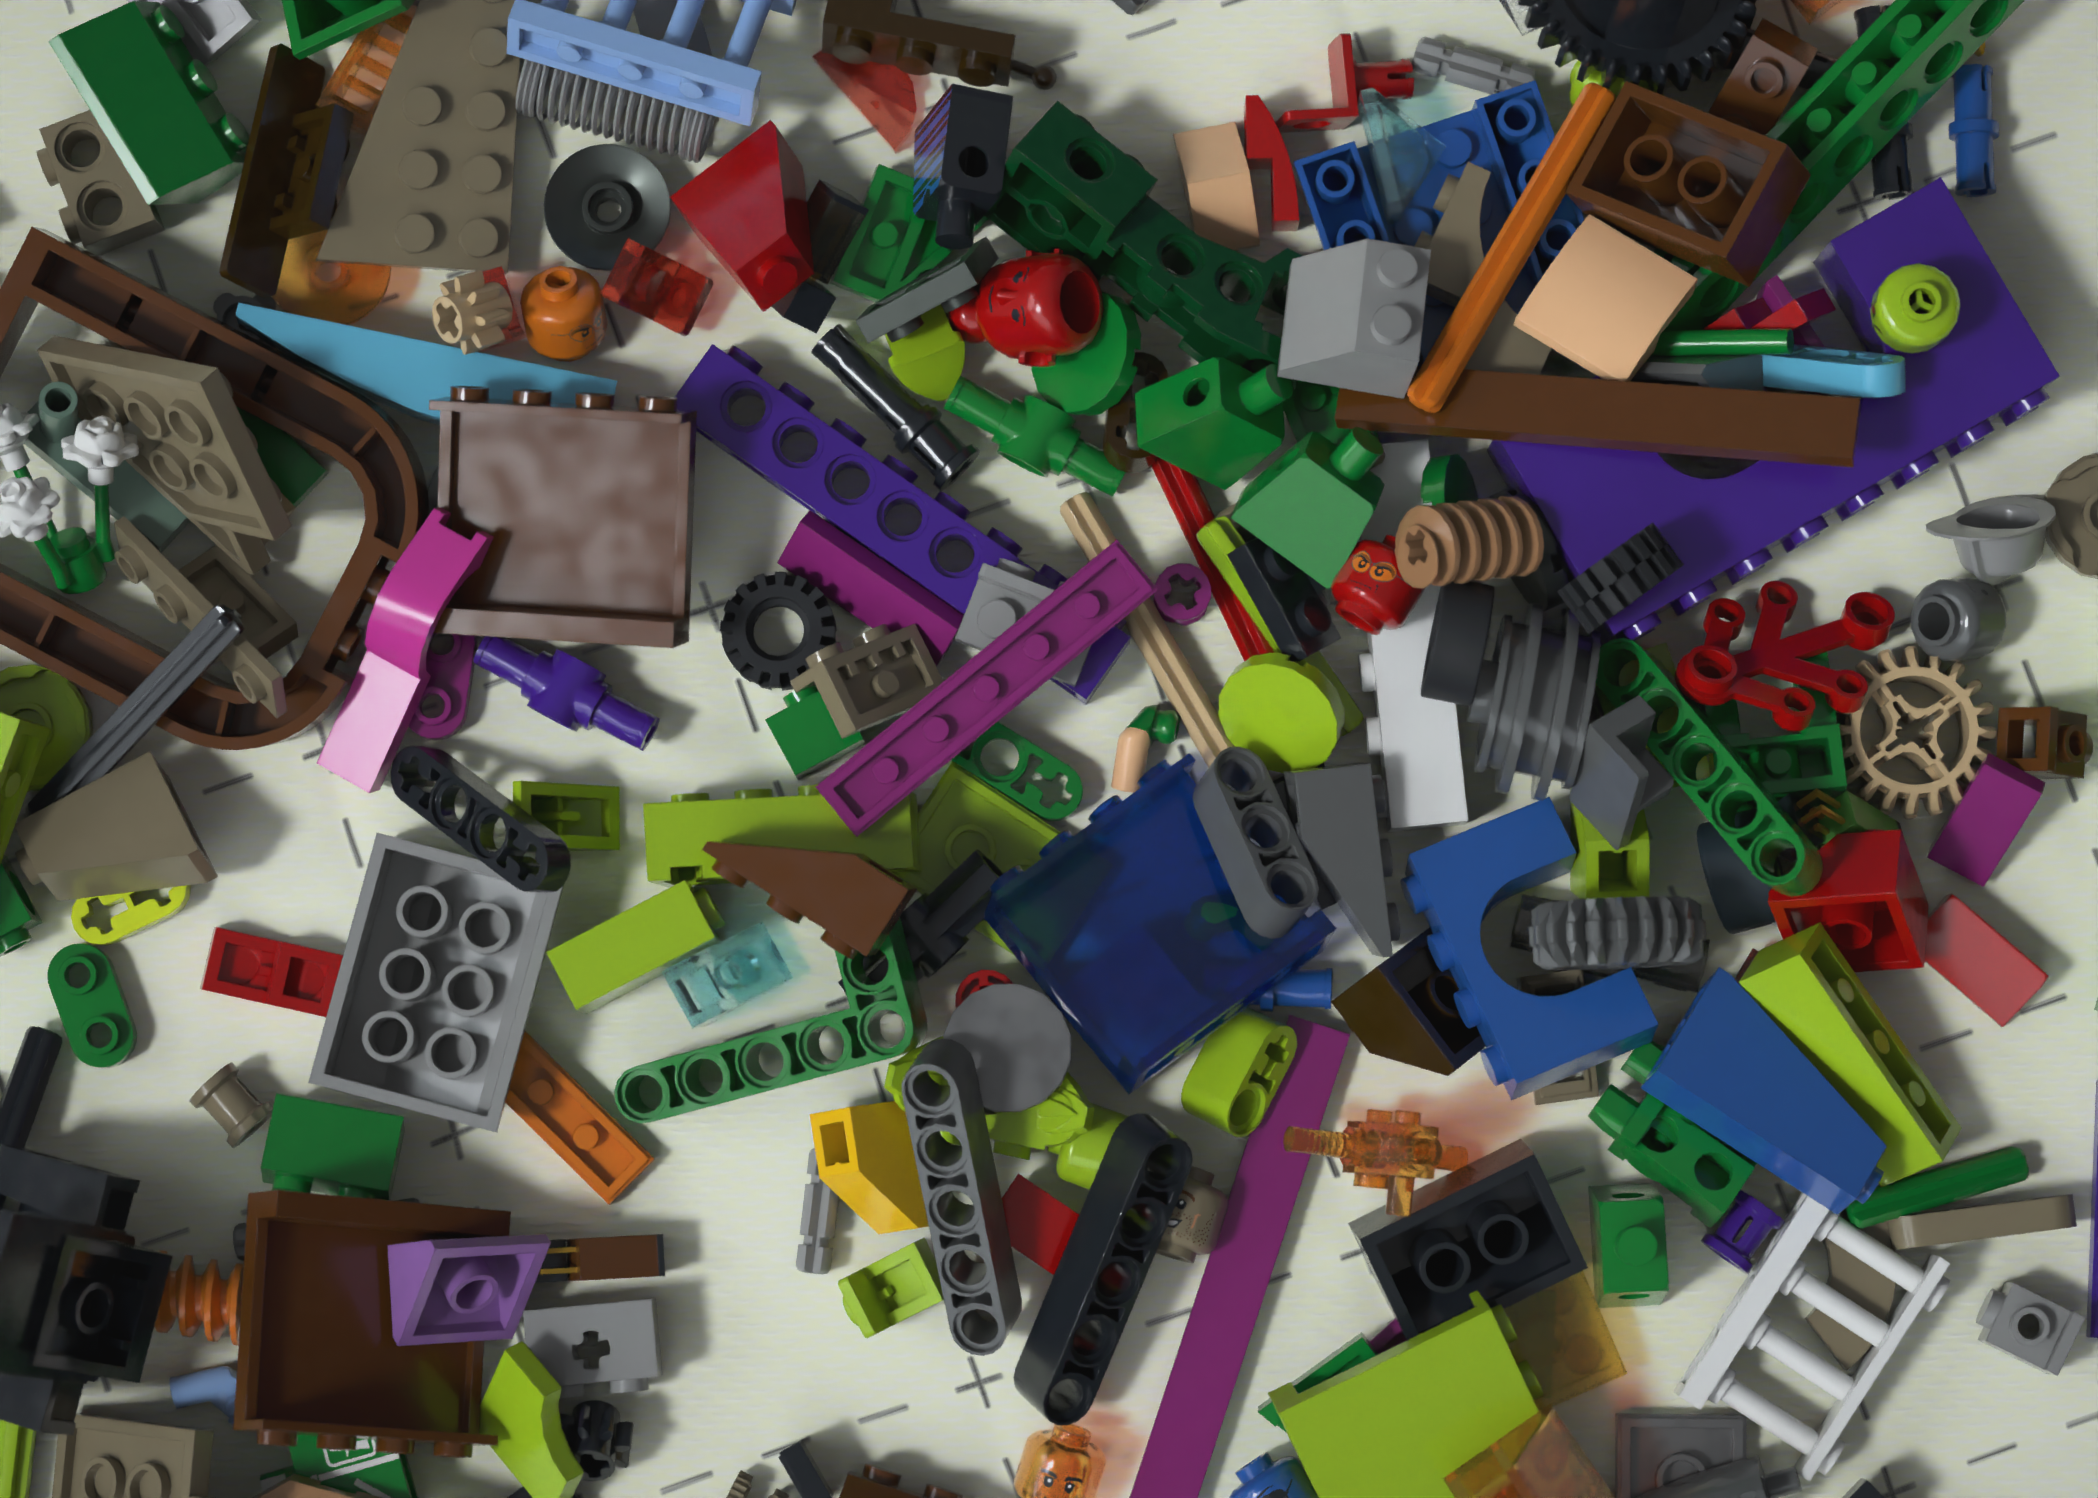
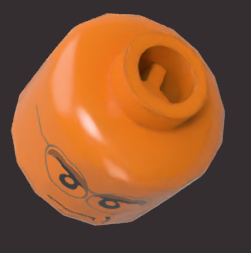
[520,266,608,362]

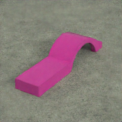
[317,507,494,793]

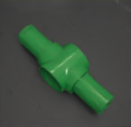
[943,375,1126,496]

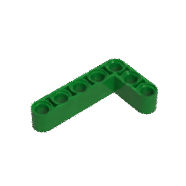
[614,917,928,1123]

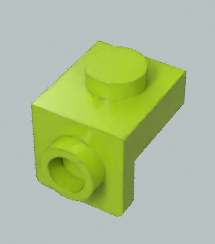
[838,1237,944,1338]

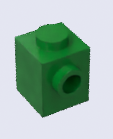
[765,685,865,780]

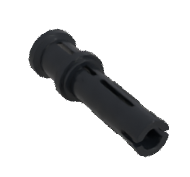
[811,324,980,491]

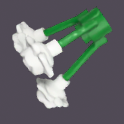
[0,403,139,594]

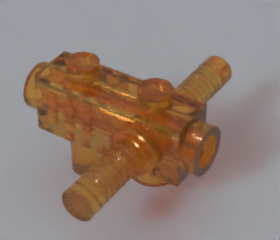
[1283,1109,1468,1217]

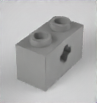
[523,1298,663,1399]

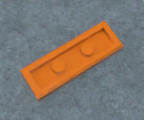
[505,1031,655,1205]

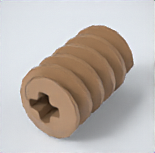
[1395,496,1544,588]

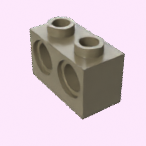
[36,110,165,256]

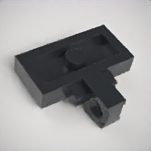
[1227,538,1341,663]

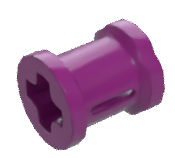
[1153,563,1211,626]

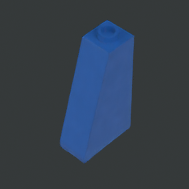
[1640,967,1887,1215]

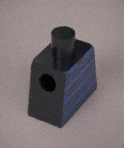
[913,83,1013,249]

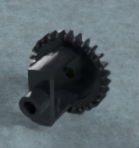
[1517,0,1757,95]

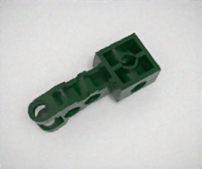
[984,101,1303,390]

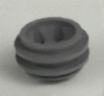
[1467,603,1601,801]

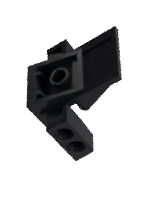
[0,1144,173,1435]

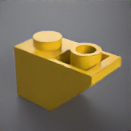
[810,1101,929,1234]

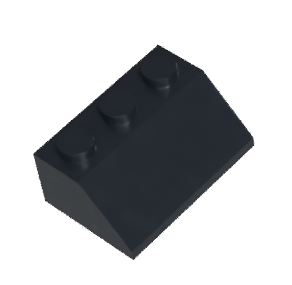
[1348,1139,1588,1340]

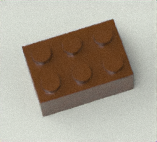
[1565,81,1811,287]

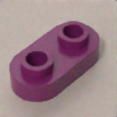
[409,633,477,740]

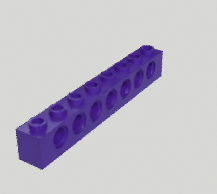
[675,344,1131,705]

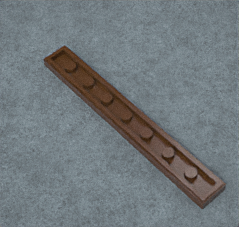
[1335,366,1861,467]

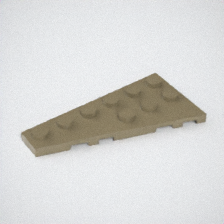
[315,0,520,274]

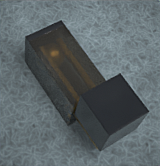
[772,179,869,334]

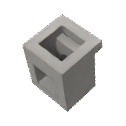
[1976,1282,2086,1376]

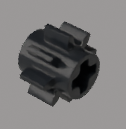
[560,1400,634,1481]

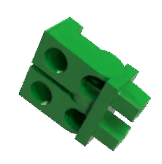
[1588,1041,1757,1228]

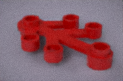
[1675,581,1895,731]

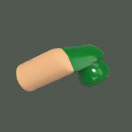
[1111,705,1180,793]

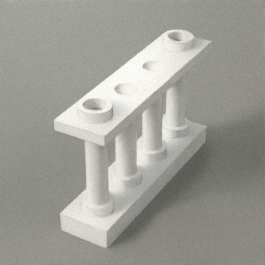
[1673,1193,1950,1482]

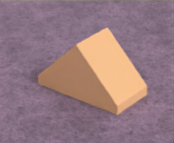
[1173,122,1260,251]

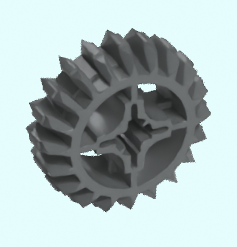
[1529,896,1706,970]

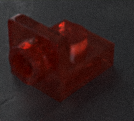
[601,238,714,336]

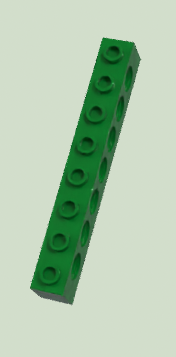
[1654,0,2025,331]

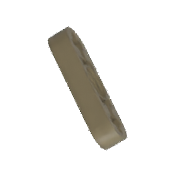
[1888,1194,2077,1250]

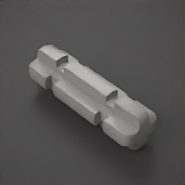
[1412,37,1536,95]
[796,1148,839,1275]

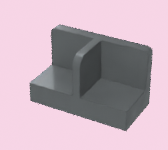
[1569,695,1674,850]

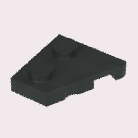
[856,236,999,343]

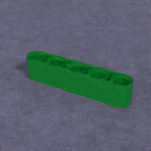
[1596,638,1823,897]

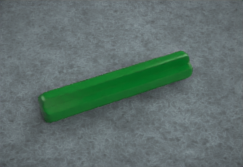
[1845,1146,2029,1228]

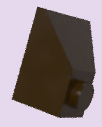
[1331,927,1486,1076]

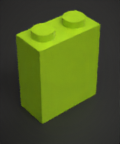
[546,880,726,1014]

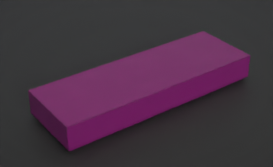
[777,510,964,667]

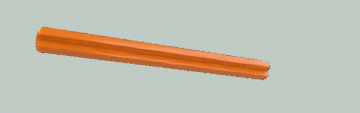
[1407,83,1615,414]

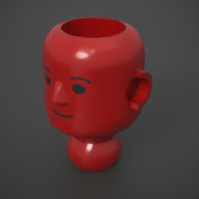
[948,249,1103,367]

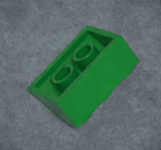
[48,1,249,205]

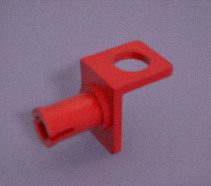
[1275,33,1414,133]

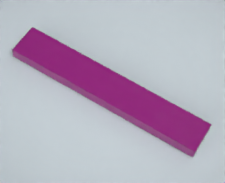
[816,540,1158,837]

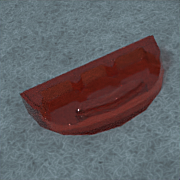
[812,51,917,154]

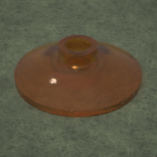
[272,217,392,325]

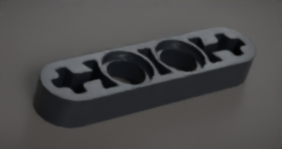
[391,746,571,893]

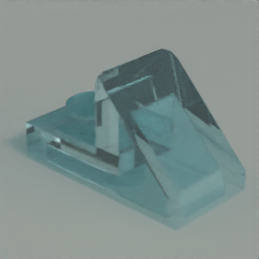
[662,921,793,1029]

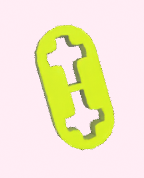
[71,885,191,946]

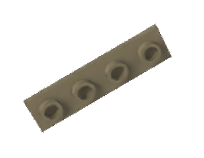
[114,516,299,718]

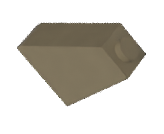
[15,751,218,901]

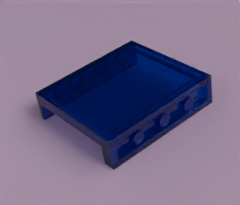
[983,753,1337,1095]

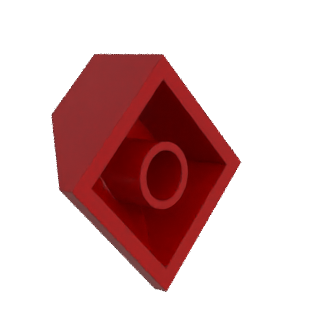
[1768,829,1929,972]

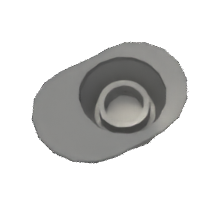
[1926,496,2056,585]

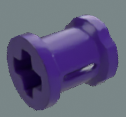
[1701,1190,1785,1274]

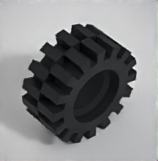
[1558,523,1684,634]
[720,572,837,691]

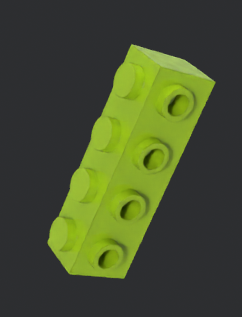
[1739,923,1962,1187]

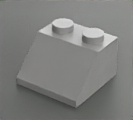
[1277,238,1431,399]

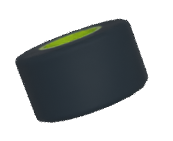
[1696,809,1784,934]

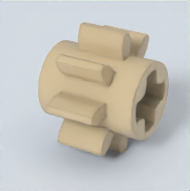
[432,270,513,355]

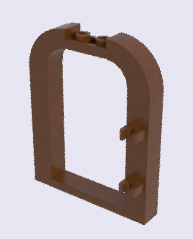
[0,227,429,750]

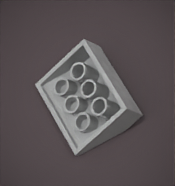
[308,833,564,1133]

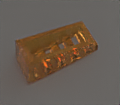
[316,13,412,136]

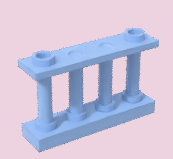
[507,0,796,127]

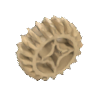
[1835,646,1998,820]

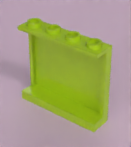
[1268,1290,1592,1498]

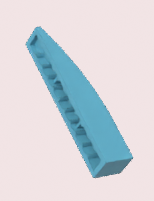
[236,303,617,426]

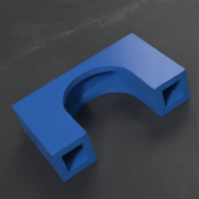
[1400,797,1659,1101]

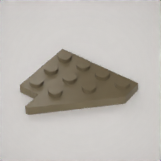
[37,335,292,575]
[52,1413,217,1498]

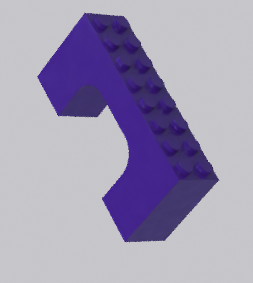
[1486,177,2060,646]

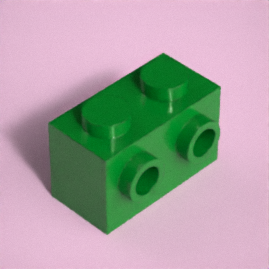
[260,1093,405,1200]

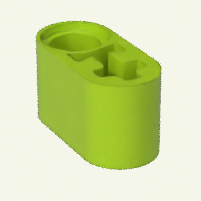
[1181,1003,1297,1137]

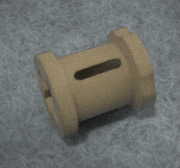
[190,1062,273,1148]

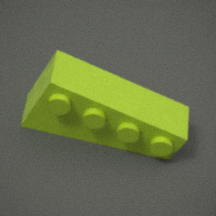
[643,784,921,888]

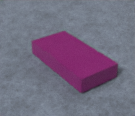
[1927,753,2046,887]

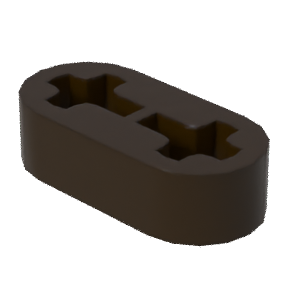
[1103,352,1168,473]

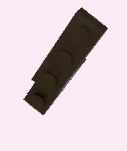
[822,0,1016,87]

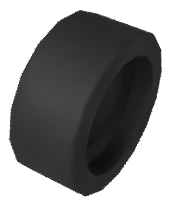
[1421,581,1495,706]

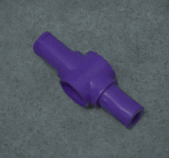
[474,636,660,751]

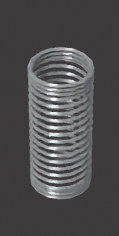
[515,59,715,163]

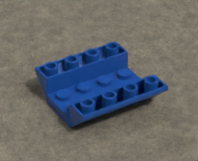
[1294,80,1584,366]

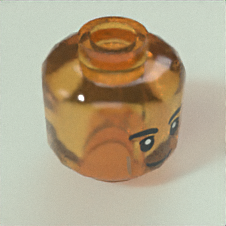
[1014,1424,1106,1498]

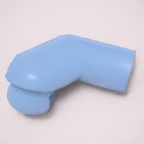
[169,1366,237,1425]

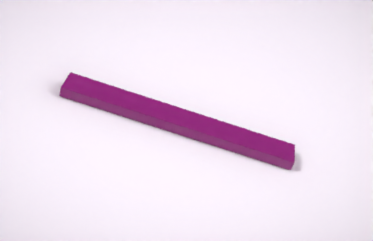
[1129,1014,1350,1498]

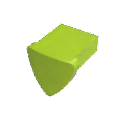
[884,304,965,402]

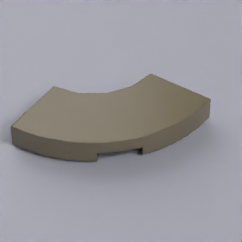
[1805,1209,1896,1371]

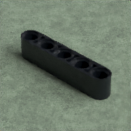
[1013,1113,1193,1425]

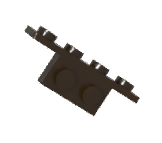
[219,44,354,298]

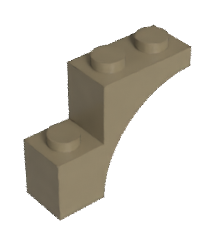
[1415,162,1552,375]

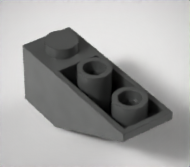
[1284,762,1400,958]

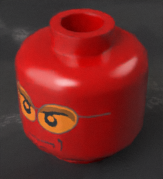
[1331,535,1426,635]

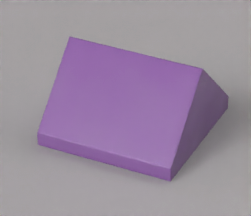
[388,1234,551,1346]

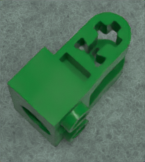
[1699,652,1847,813]

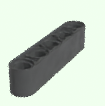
[902,1039,1022,1356]

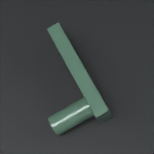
[24,382,190,553]

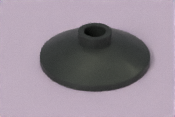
[544,144,671,271]

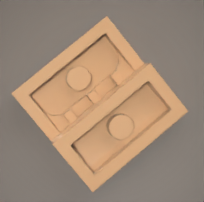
[1514,214,1698,381]

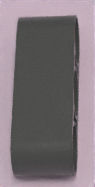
[1192,747,1319,939]

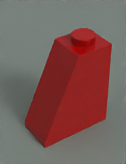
[670,120,814,312]

